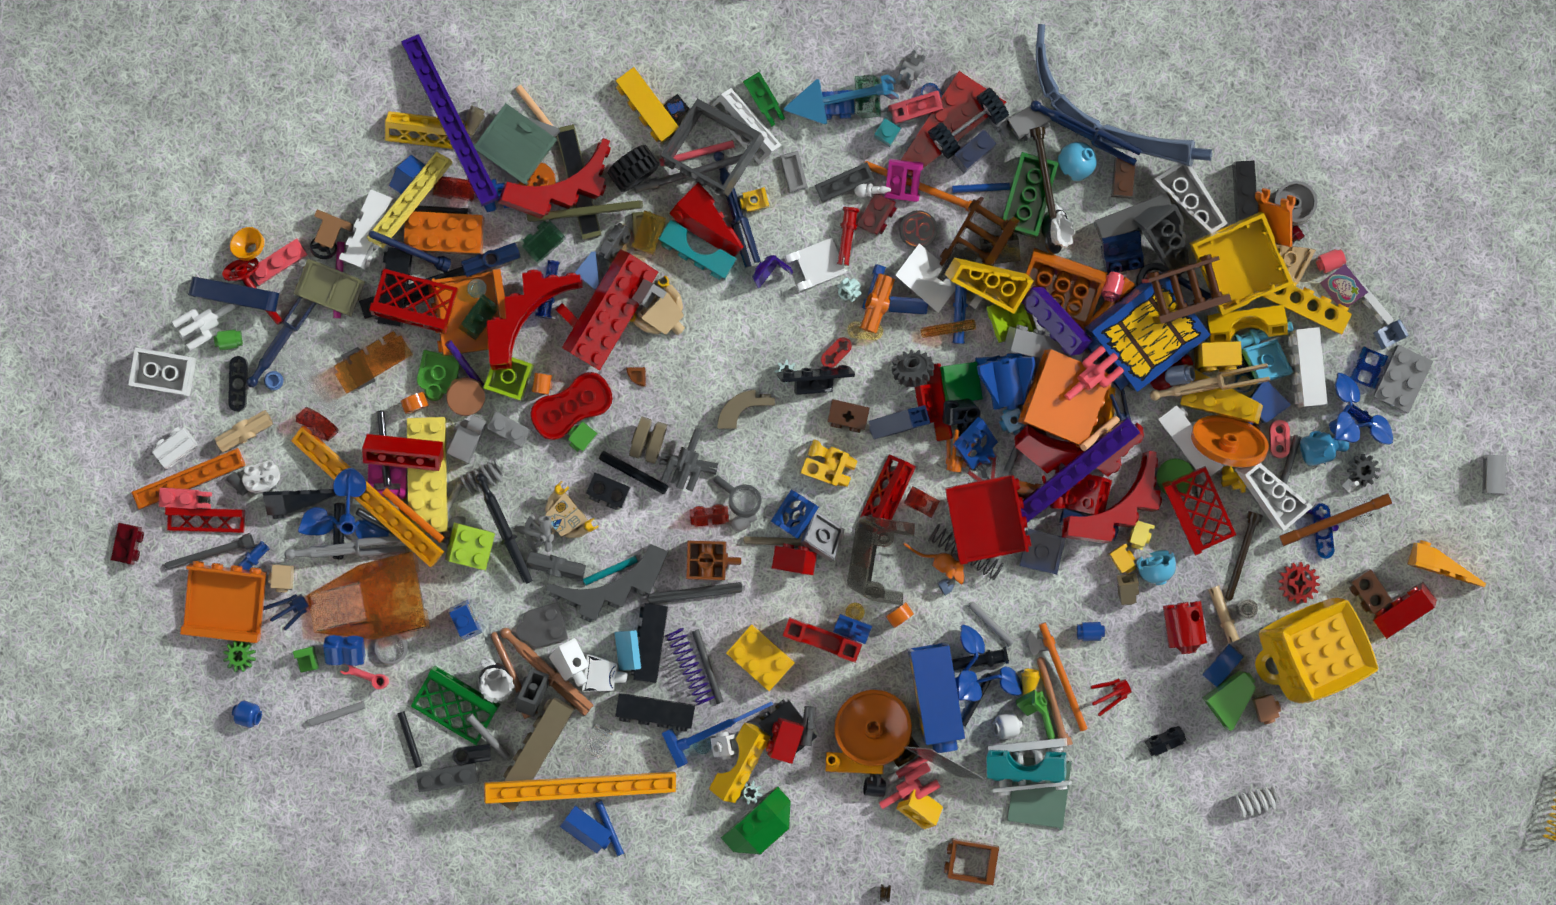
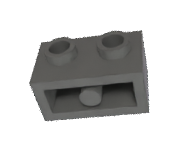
[514,668,549,717]

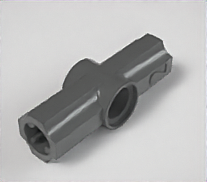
[526,551,586,581]

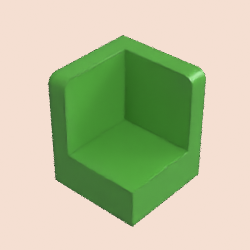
[293,646,319,673]

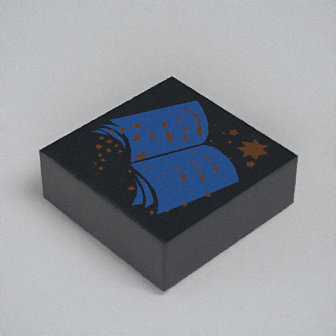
[663,94,690,121]

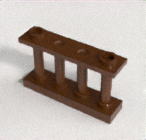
[940,197,1020,266]
[1142,254,1232,324]

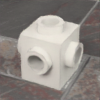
[710,731,739,760]

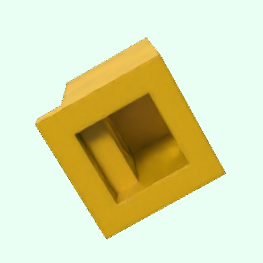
[740,187,769,213]
[1108,543,1136,574]

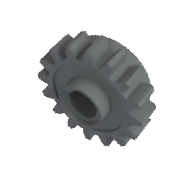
[892,349,934,387]

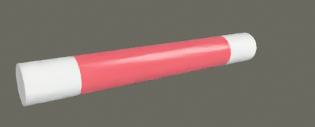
[888,749,940,783]

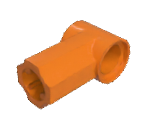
[532,373,553,395]

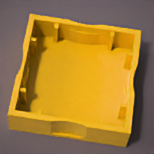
[1189,212,1294,315]

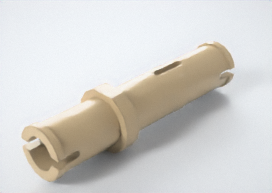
[1207,585,1240,643]

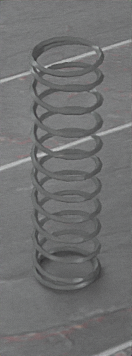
[928,524,1004,580]

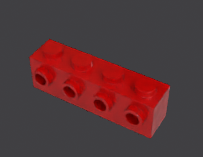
[362,434,444,471]

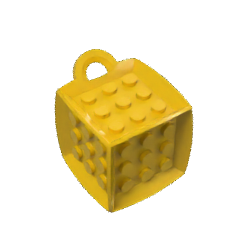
[1255,598,1379,704]

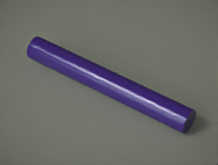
[445,340,484,387]

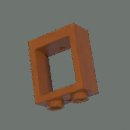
[944,838,999,886]

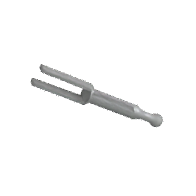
[284,536,406,560]

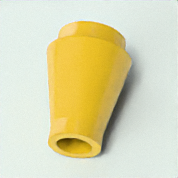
[1021,668,1040,696]

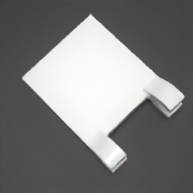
[784,238,846,293]

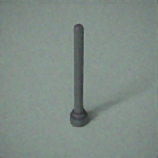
[164,533,255,569]

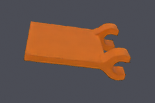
[1255,188,1296,247]

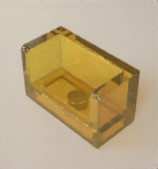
[631,210,666,256]

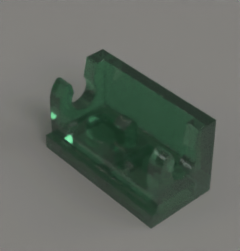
[459,294,498,340]

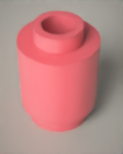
[1316,249,1346,273]
[1101,272,1125,302]

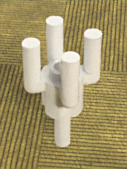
[172,304,236,351]

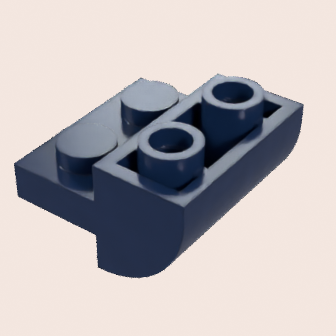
[1101,231,1144,275]

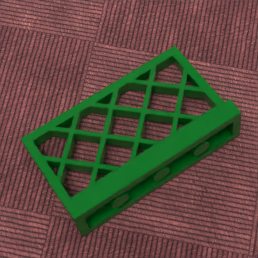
[411,665,501,745]

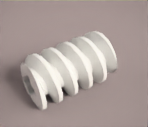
[1236,785,1279,818]

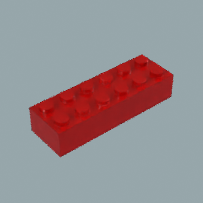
[561,249,659,371]

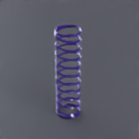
[665,628,715,706]

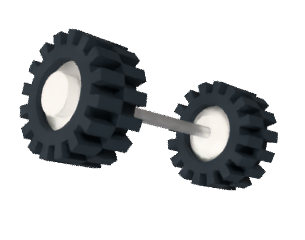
[928,87,1009,159]

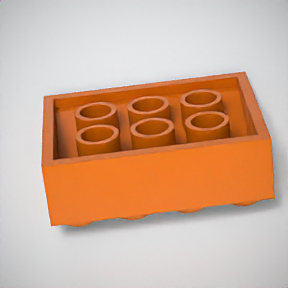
[1025,248,1107,331]

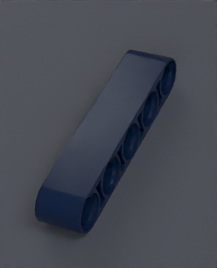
[188,276,280,312]

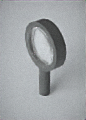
[713,475,762,517]

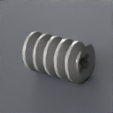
[460,459,503,496]

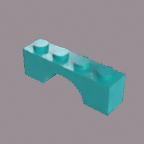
[659,220,737,280]
[987,750,1067,783]

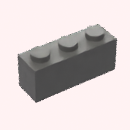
[416,763,478,792]

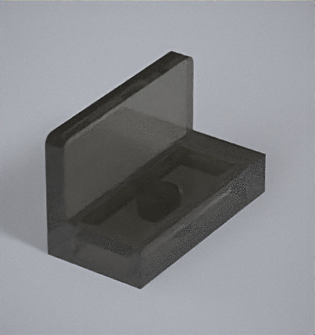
[937,242,979,286]

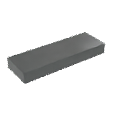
[815,162,875,203]

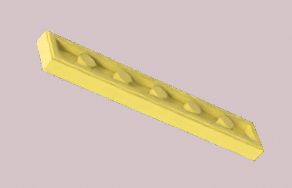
[367,152,452,248]

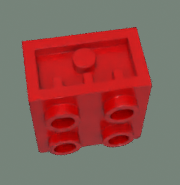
[1063,474,1112,515]

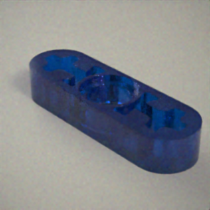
[1312,503,1335,559]

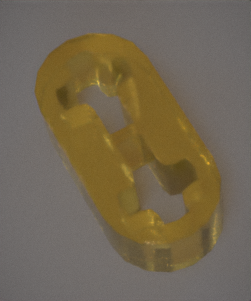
[847,321,883,341]

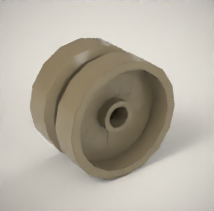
[629,416,668,464]

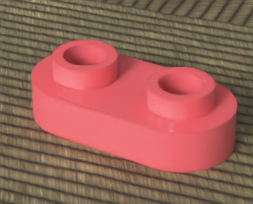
[1269,420,1290,458]

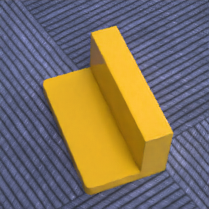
[896,789,943,829]

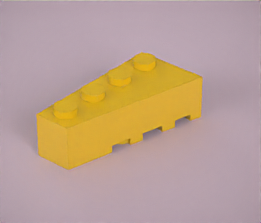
[945,257,1034,314]
[1180,369,1263,424]

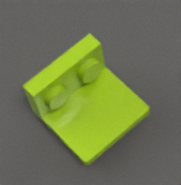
[987,295,1037,343]

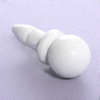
[855,183,891,198]

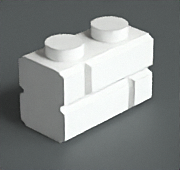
[152,427,199,469]

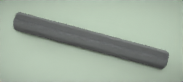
[648,582,743,604]

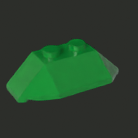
[721,787,791,855]

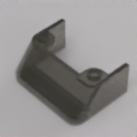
[847,516,915,606]

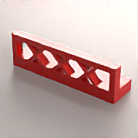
[857,454,916,536]
[165,507,245,533]

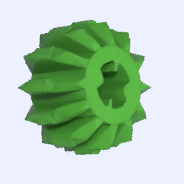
[223,641,256,672]

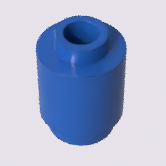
[1077,622,1105,641]

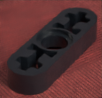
[228,356,248,412]

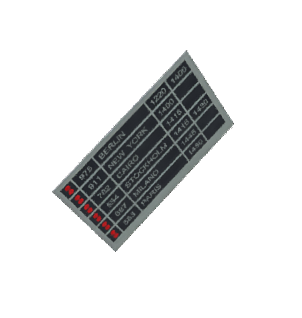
[904,747,986,780]

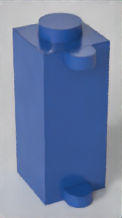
[560,806,612,854]

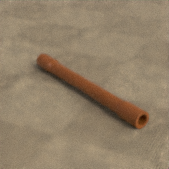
[1279,493,1392,547]

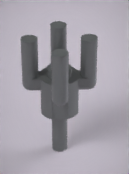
[661,427,702,492]

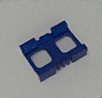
[1350,346,1388,389]

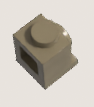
[1116,573,1139,605]

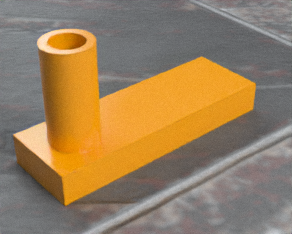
[825,752,884,775]

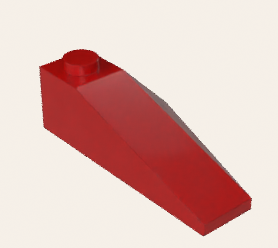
[669,183,744,257]

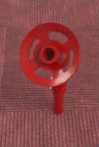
[222,258,283,325]

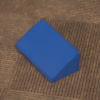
[889,296,928,314]

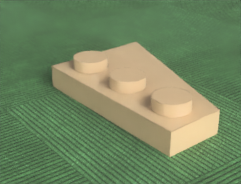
[1276,244,1316,284]

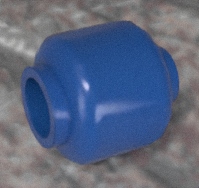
[232,700,262,728]

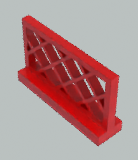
[369,269,458,334]
[1162,466,1236,556]

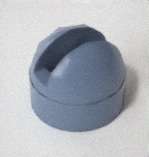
[937,579,954,596]

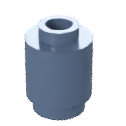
[1165,364,1195,386]

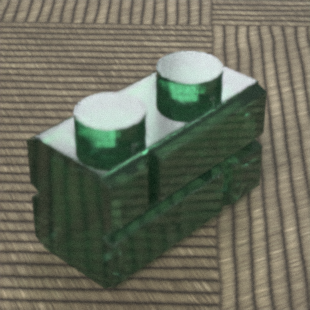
[522,220,566,264]

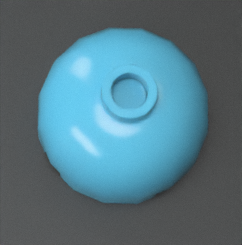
[1058,142,1097,181]
[1137,550,1176,585]

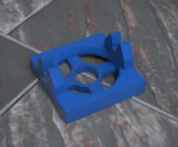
[953,417,998,470]
[771,489,819,539]

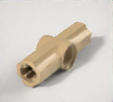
[215,410,274,453]

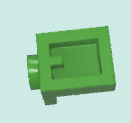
[1016,689,1047,716]

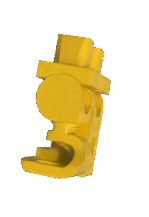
[800,439,858,487]

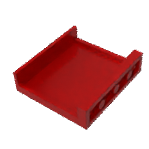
[945,474,1031,565]

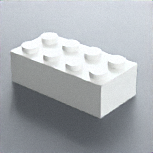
[1287,327,1327,408]

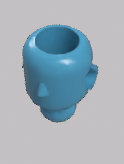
[1300,431,1349,466]

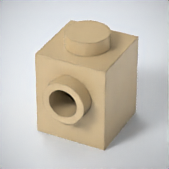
[268,565,294,592]

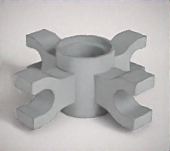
[896,46,928,90]

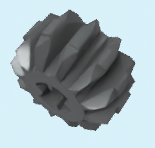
[1347,454,1381,487]

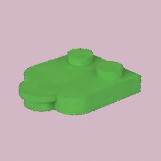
[417,350,460,401]

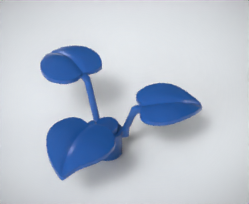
[1329,373,1393,445]
[298,468,389,539]
[955,625,1022,702]

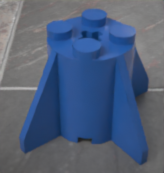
[975,353,1035,410]

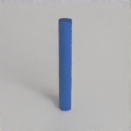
[952,183,1010,193]
[595,800,624,856]

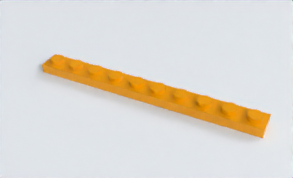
[291,426,444,567]
[484,772,676,804]

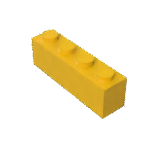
[615,67,679,144]

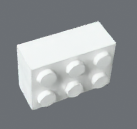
[128,348,196,396]

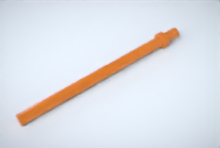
[865,161,979,214]

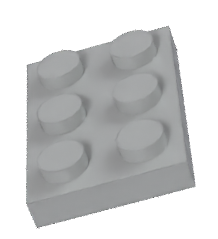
[1373,345,1433,413]

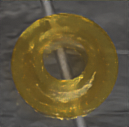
[845,603,865,621]

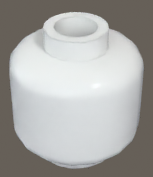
[992,713,1022,740]

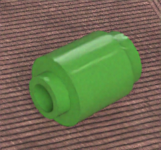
[214,329,243,351]

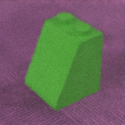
[1202,671,1256,731]

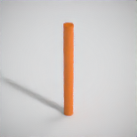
[382,488,445,543]

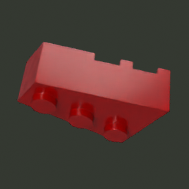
[1373,582,1437,639]

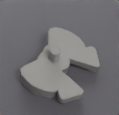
[1027,629,1056,655]

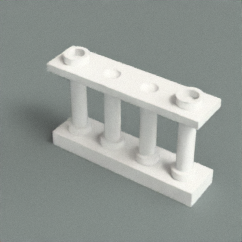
[988,738,1072,796]

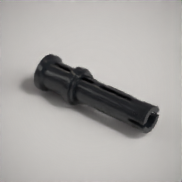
[952,647,1009,671]

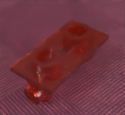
[690,504,729,527]

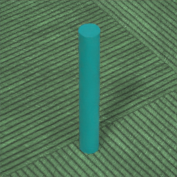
[583,556,638,586]

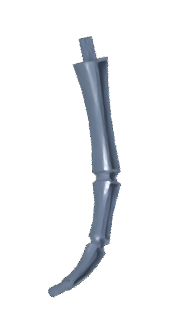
[1036,24,1213,167]

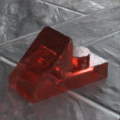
[904,486,940,518]

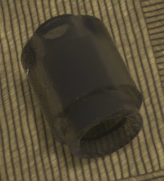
[1236,599,1258,619]

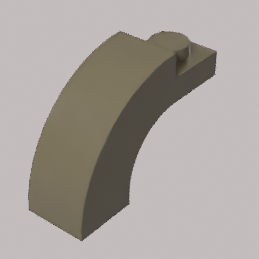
[717,390,775,429]

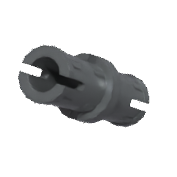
[799,706,816,746]

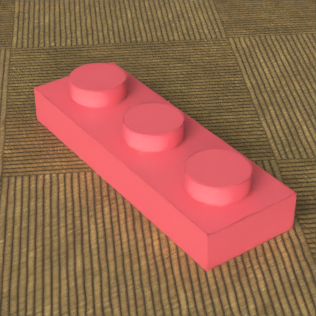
[248,238,308,286]

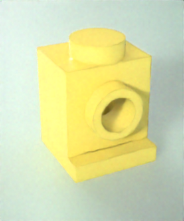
[1128,521,1155,550]

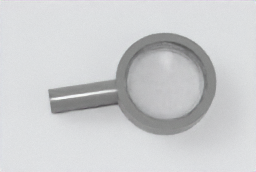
[374,611,408,664]

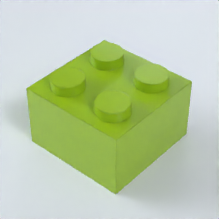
[484,357,534,401]
[444,522,495,571]

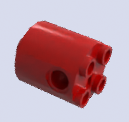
[1163,601,1207,654]

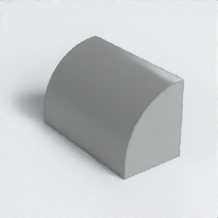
[1482,455,1506,494]

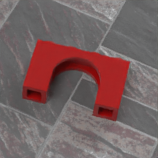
[782,617,862,663]

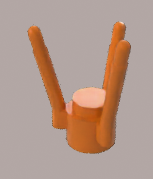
[945,429,975,472]

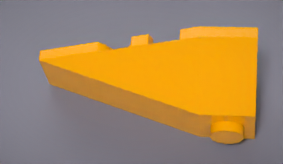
[1407,540,1486,587]

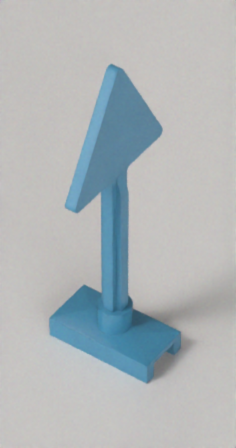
[784,75,899,125]

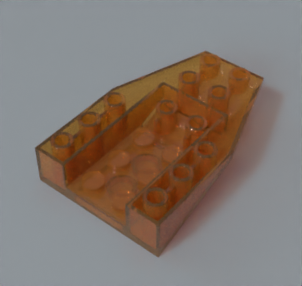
[307,551,430,640]

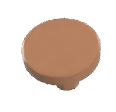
[446,377,485,416]

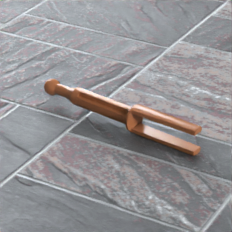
[500,628,594,716]

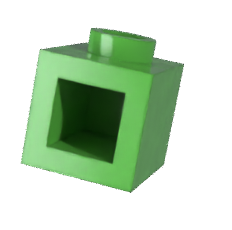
[568,421,598,452]

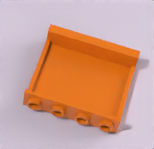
[428,269,506,356]
[1018,349,1112,448]
[180,561,267,643]

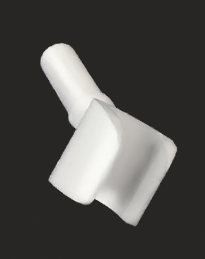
[1342,479,1359,494]

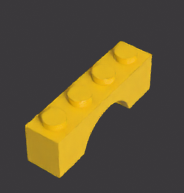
[1207,305,1288,343]
[709,723,771,803]

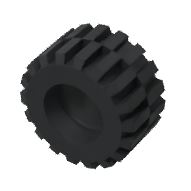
[607,145,659,192]

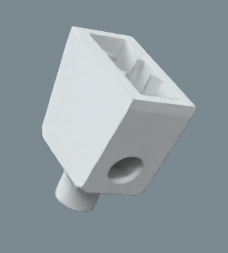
[549,638,588,687]

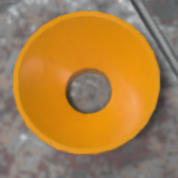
[230,227,265,261]

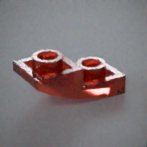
[433,176,474,202]
[296,407,339,441]

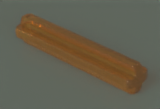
[920,319,976,338]

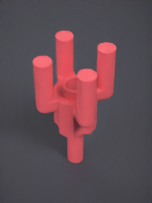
[1064,346,1124,401]
[879,762,940,809]

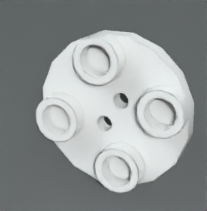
[242,460,281,494]

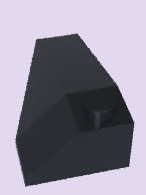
[263,489,338,519]

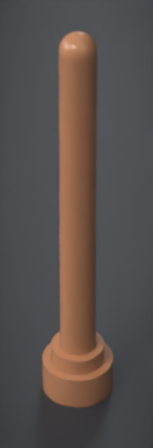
[491,632,538,719]
[1037,657,1073,747]

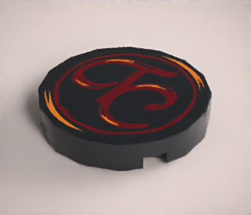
[899,210,937,248]

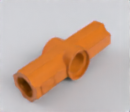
[860,274,895,333]

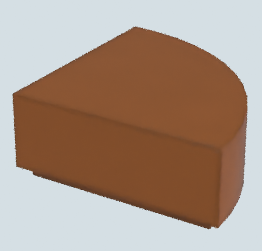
[626,367,646,387]

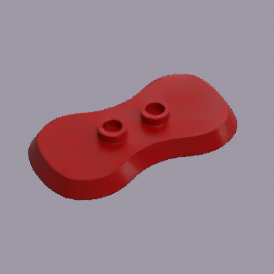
[530,372,613,440]

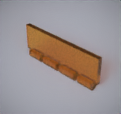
[334,330,413,394]

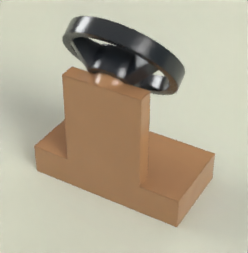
[310,209,354,259]

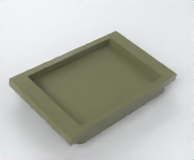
[294,259,365,317]

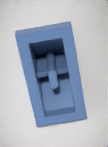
[575,252,600,290]

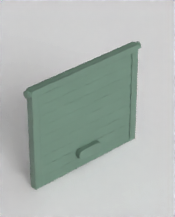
[473,103,557,185]
[1007,757,1072,830]

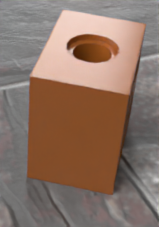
[686,540,741,580]

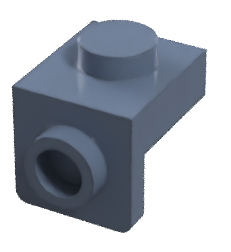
[1373,319,1409,350]

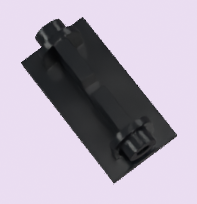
[1144,726,1187,756]

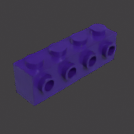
[1022,287,1093,356]

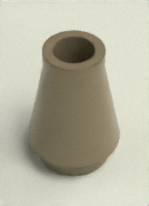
[464,105,485,135]

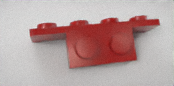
[915,363,953,441]

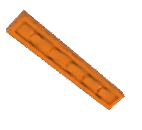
[132,448,246,510]

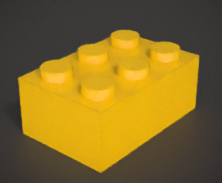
[1194,341,1242,373]
[726,624,795,692]

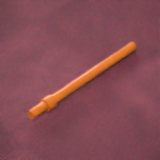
[1039,622,1088,731]

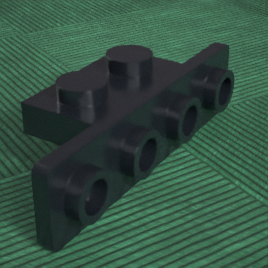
[777,365,855,395]

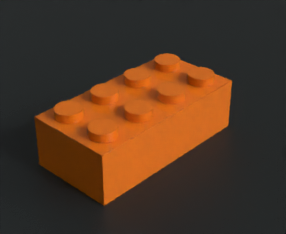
[404,211,485,255]

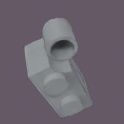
[446,415,487,463]

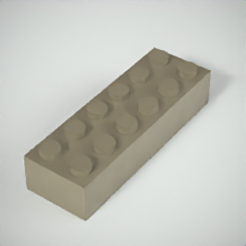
[500,697,575,811]

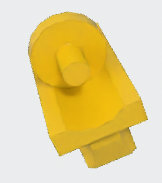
[1221,465,1247,494]

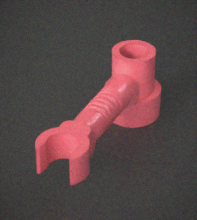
[340,664,389,689]

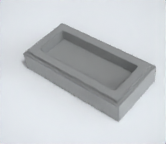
[780,151,808,193]

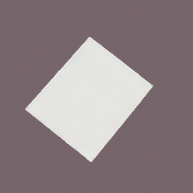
[895,243,959,313]

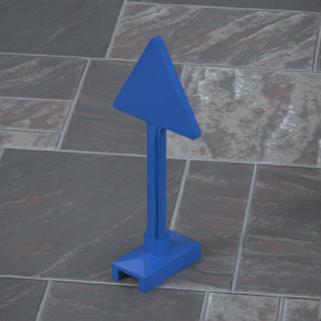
[662,701,774,768]

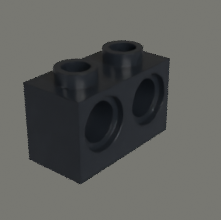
[586,472,631,510]

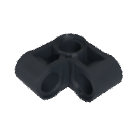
[942,398,981,437]

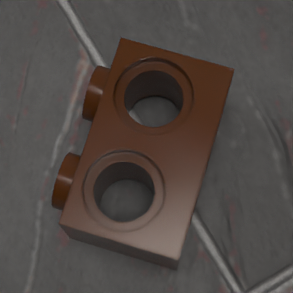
[1349,569,1393,614]

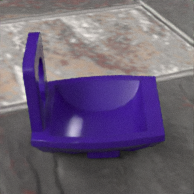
[752,255,793,289]

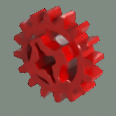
[1277,562,1320,604]

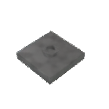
[801,511,845,562]

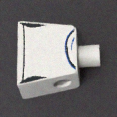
[582,654,628,692]

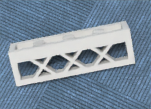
[711,88,781,165]

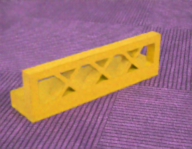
[385,111,464,149]

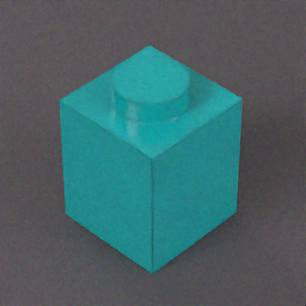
[874,118,901,147]

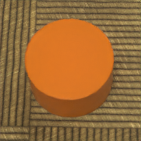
[400,392,429,414]
[886,602,914,628]

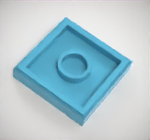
[1242,339,1293,384]
[614,630,641,670]

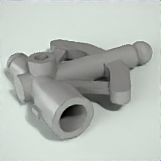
[514,515,554,552]

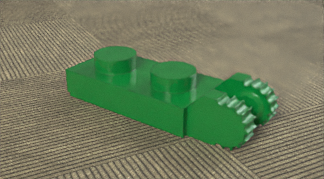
[743,72,785,127]

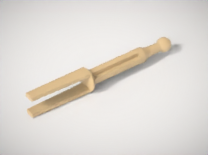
[1150,363,1270,401]

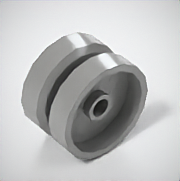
[1273,181,1318,227]

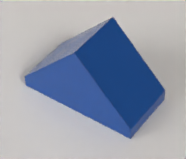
[389,155,425,194]

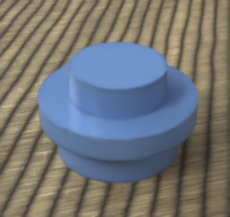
[264,371,284,390]

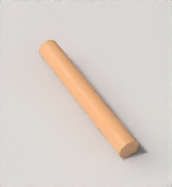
[515,85,553,126]
[1080,416,1120,451]

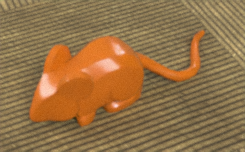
[903,543,964,585]

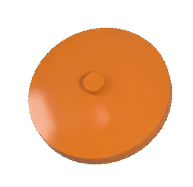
[1191,415,1269,467]
[835,690,912,767]

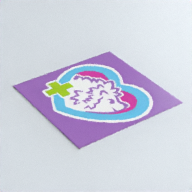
[1320,264,1368,307]

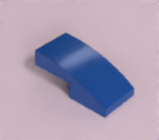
[1202,644,1244,687]

